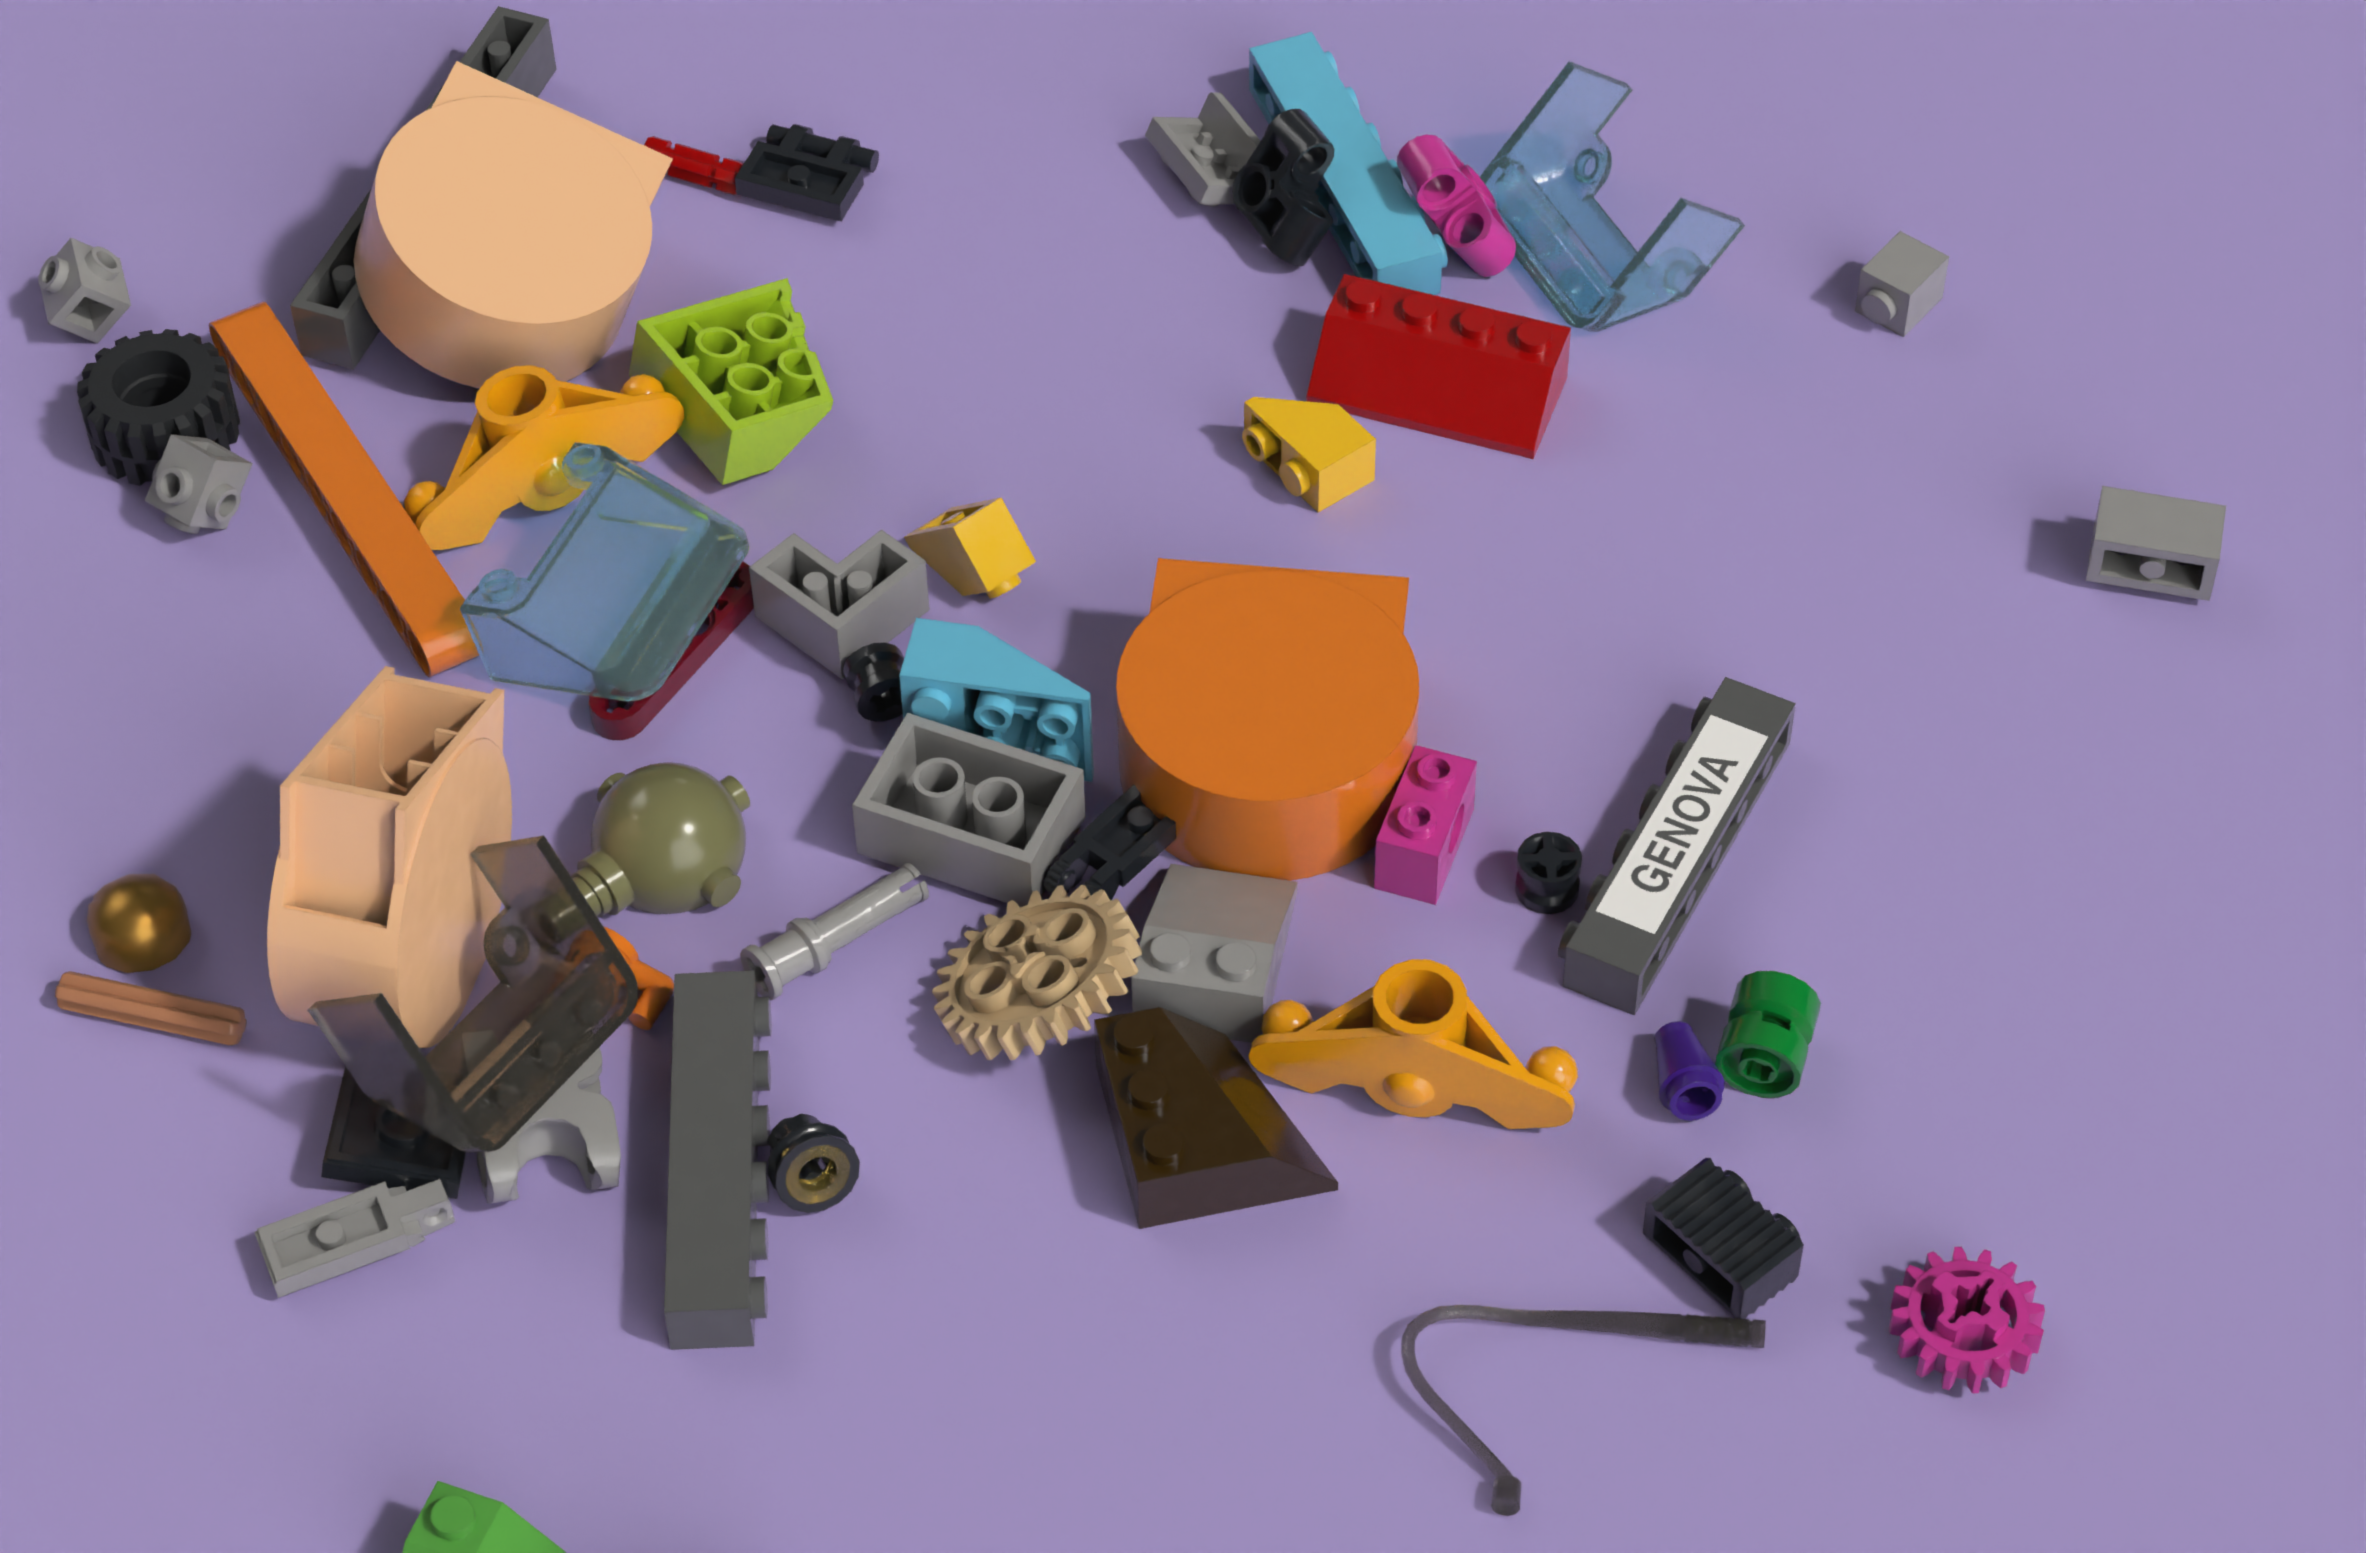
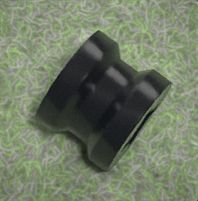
[843,642,904,722]
[1515,831,1582,914]

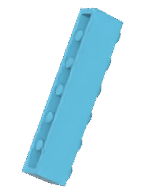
[1249,32,1448,295]

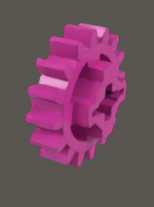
[1889,1246,2045,1393]

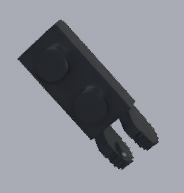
[1043,785,1176,901]

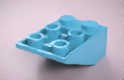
[899,618,1094,782]

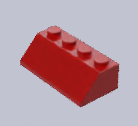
[1306,274,1571,459]

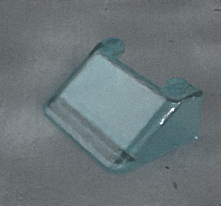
[460,442,749,701]

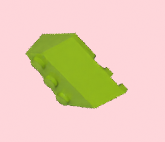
[629,278,833,485]

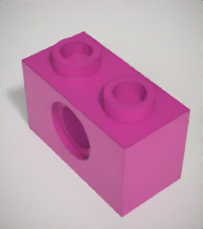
[1374,745,1477,905]

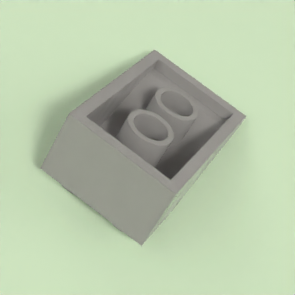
[1132,864,1298,1043]

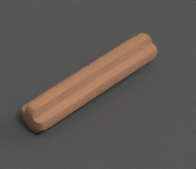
[55,971,247,1046]

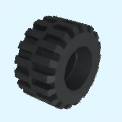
[77,329,240,486]

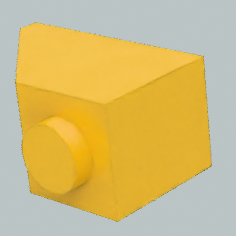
[904,497,1036,599]

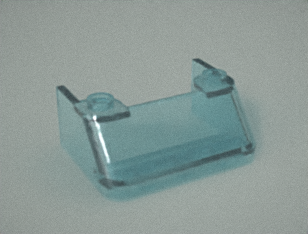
[1480,61,1745,332]

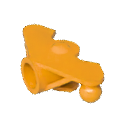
[404,365,685,550]
[1248,959,1578,1129]

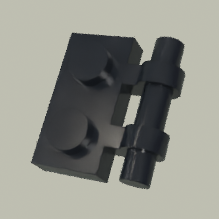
[735,124,879,222]

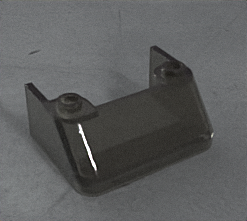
[308,835,638,1153]

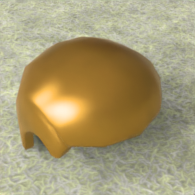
[87,874,191,973]

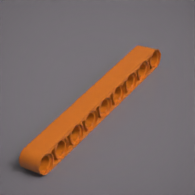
[208,301,487,678]

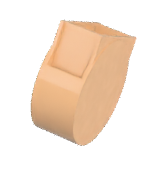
[354,61,673,388]
[267,666,512,1048]

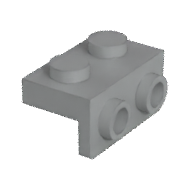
[1145,92,1261,207]

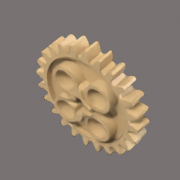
[932,885,1142,1061]

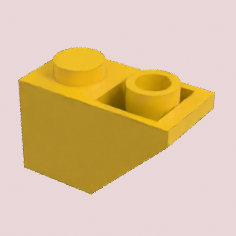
[1242,397,1376,513]

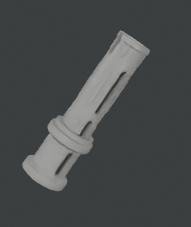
[740,863,929,1000]

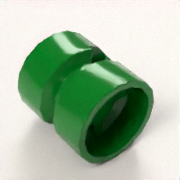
[1715,971,1821,1098]

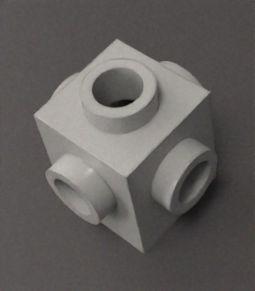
[38,238,131,344]
[145,434,253,534]

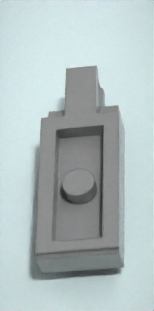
[254,1179,455,1298]

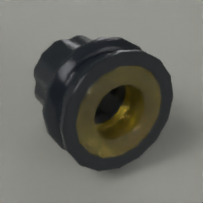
[767,1114,860,1213]

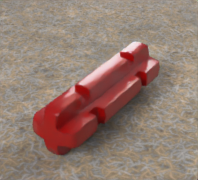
[644,136,744,195]

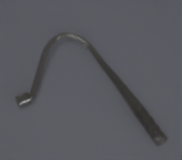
[1401,1305,1766,1516]

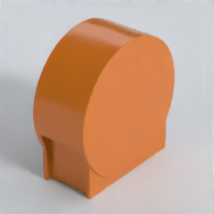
[1116,558,1419,881]

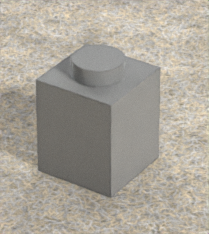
[1855,231,1949,337]

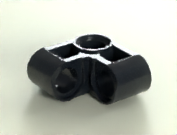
[1232,109,1334,266]

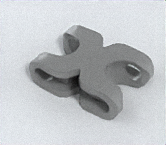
[460,1018,621,1204]

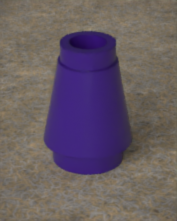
[1654,1021,1725,1121]

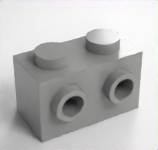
[2086,486,2226,601]

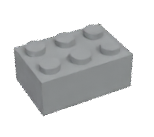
[852,713,1086,907]

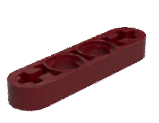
[589,559,754,740]

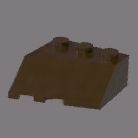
[1094,1007,1338,1229]

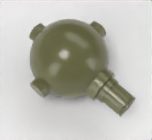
[537,762,750,939]

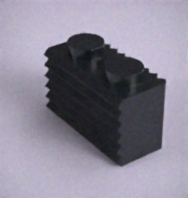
[1643,1158,1804,1321]

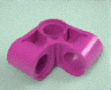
[1397,134,1516,277]

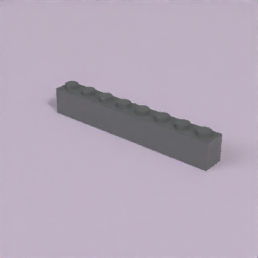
[290,6,557,370]

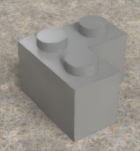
[749,530,930,679]

